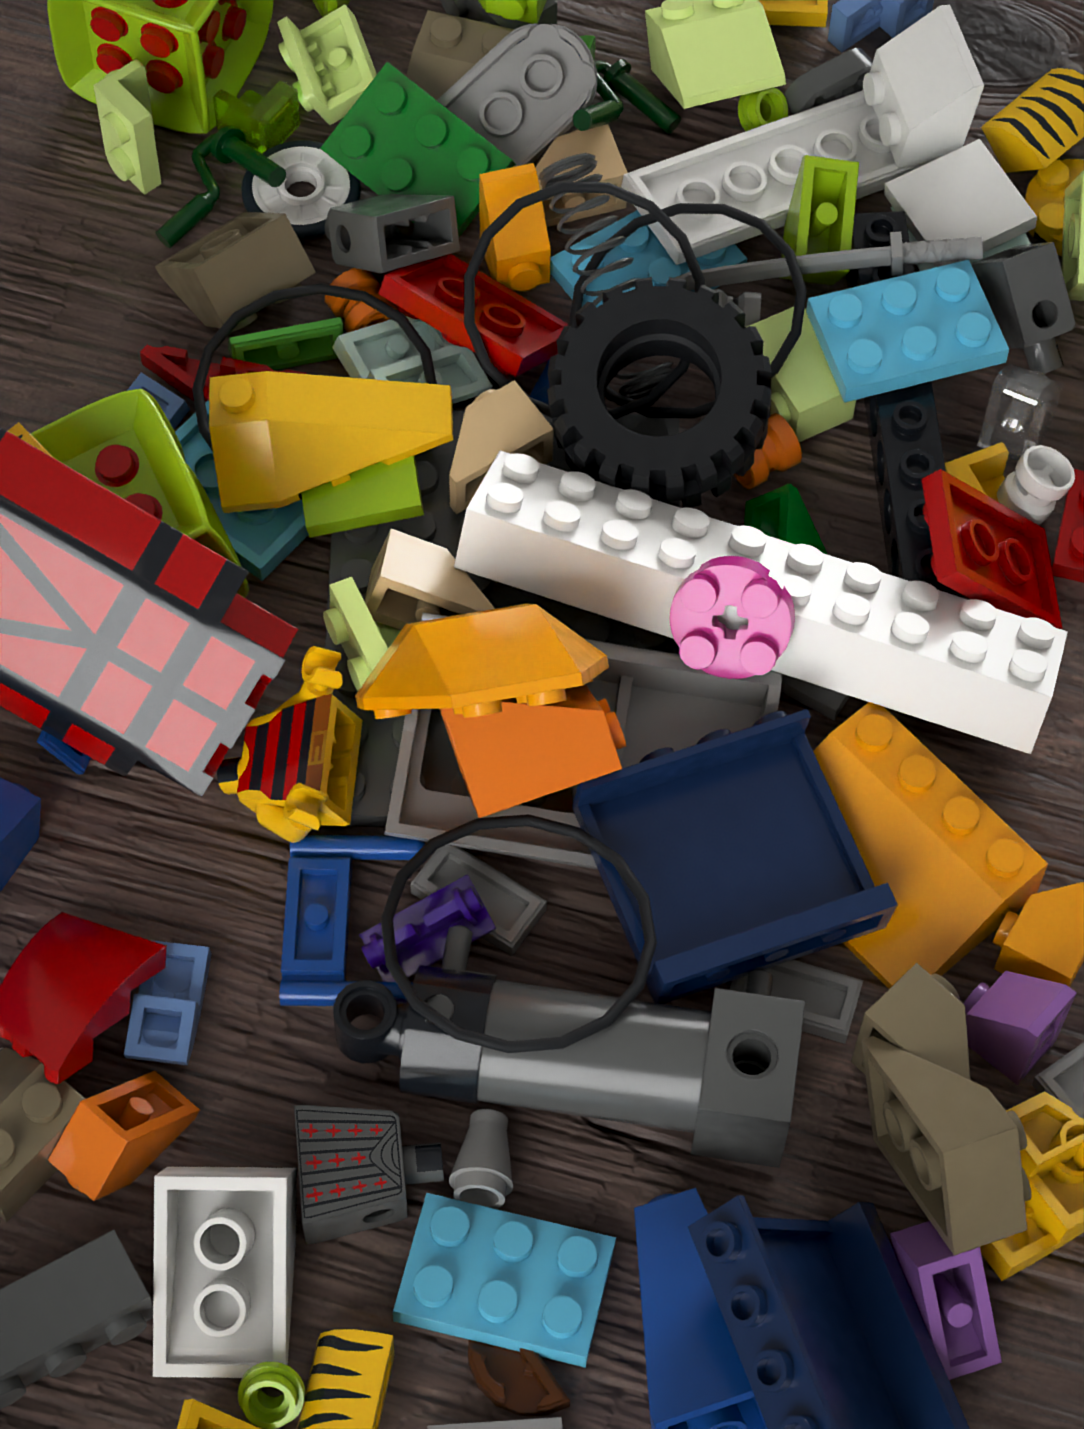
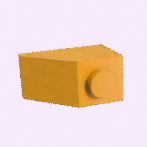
[479,163,551,291]
[992,882,1084,987]

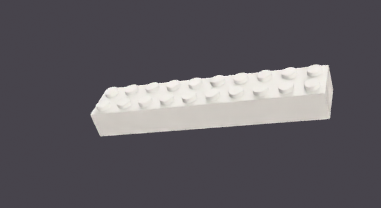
[454,450,1068,754]

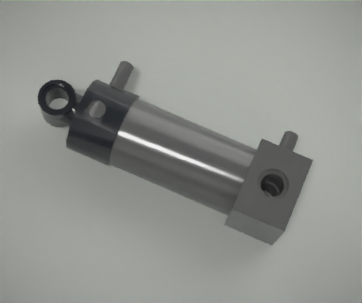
[333,925,805,1168]

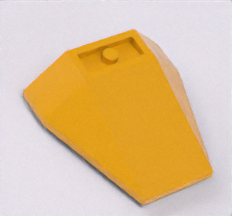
[355,604,609,719]

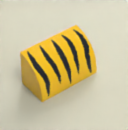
[981,68,1084,173]
[297,1329,395,1429]

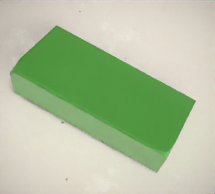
[228,317,343,370]

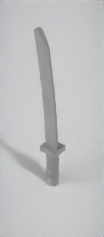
[666,232,983,291]

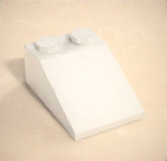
[153,1167,297,1378]

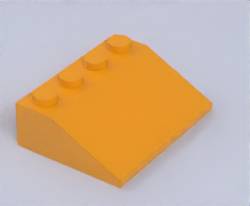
[813,702,1048,989]

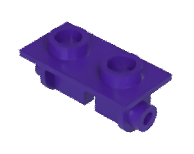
[359,874,497,982]

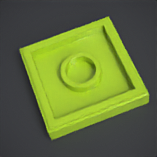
[301,455,424,538]

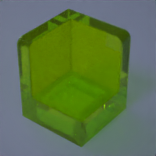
[213,80,300,153]

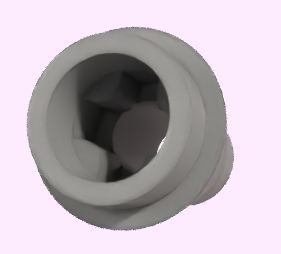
[449,1109,513,1209]

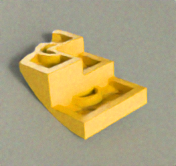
[980,1091,1084,1281]

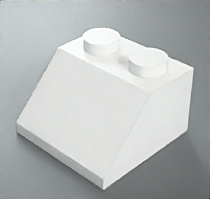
[863,5,984,168]

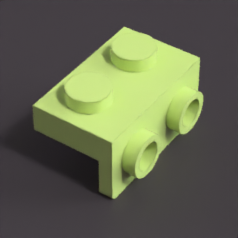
[277,5,377,125]
[93,59,162,195]
[323,577,401,691]

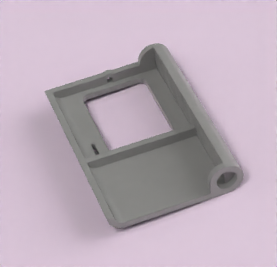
[385,612,782,870]

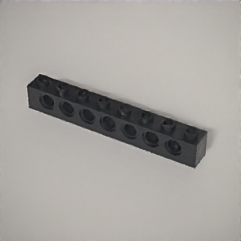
[846,211,964,598]

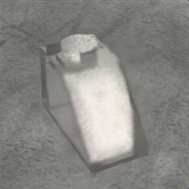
[977,363,1064,462]

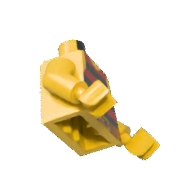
[217,646,363,843]

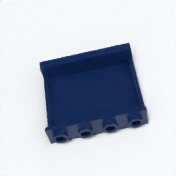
[572,709,898,1004]
[688,1195,970,1429]

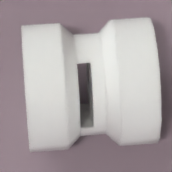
[997,445,1075,525]

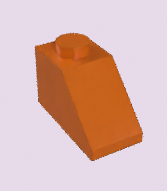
[48,1070,200,1201]

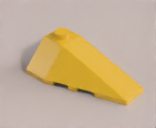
[209,371,453,513]

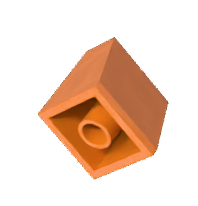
[440,685,627,818]

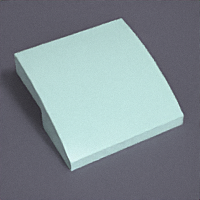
[332,316,492,404]

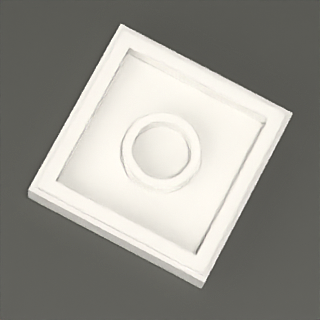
[884,139,1037,267]

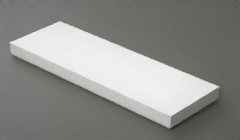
[621,90,925,265]

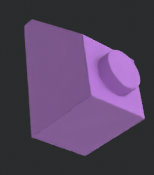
[963,971,1077,1085]
[890,1221,1002,1380]

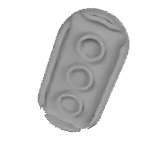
[437,23,597,167]

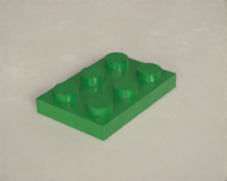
[320,62,516,237]

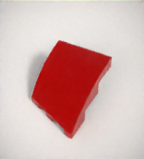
[0,912,167,1085]

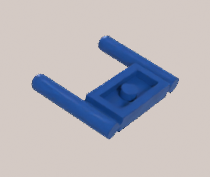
[279,835,425,1006]

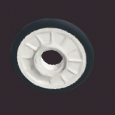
[241,140,361,239]

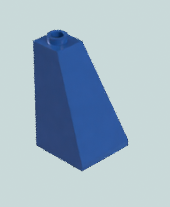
[634,1188,768,1429]

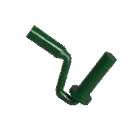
[573,59,681,134]
[155,125,286,248]

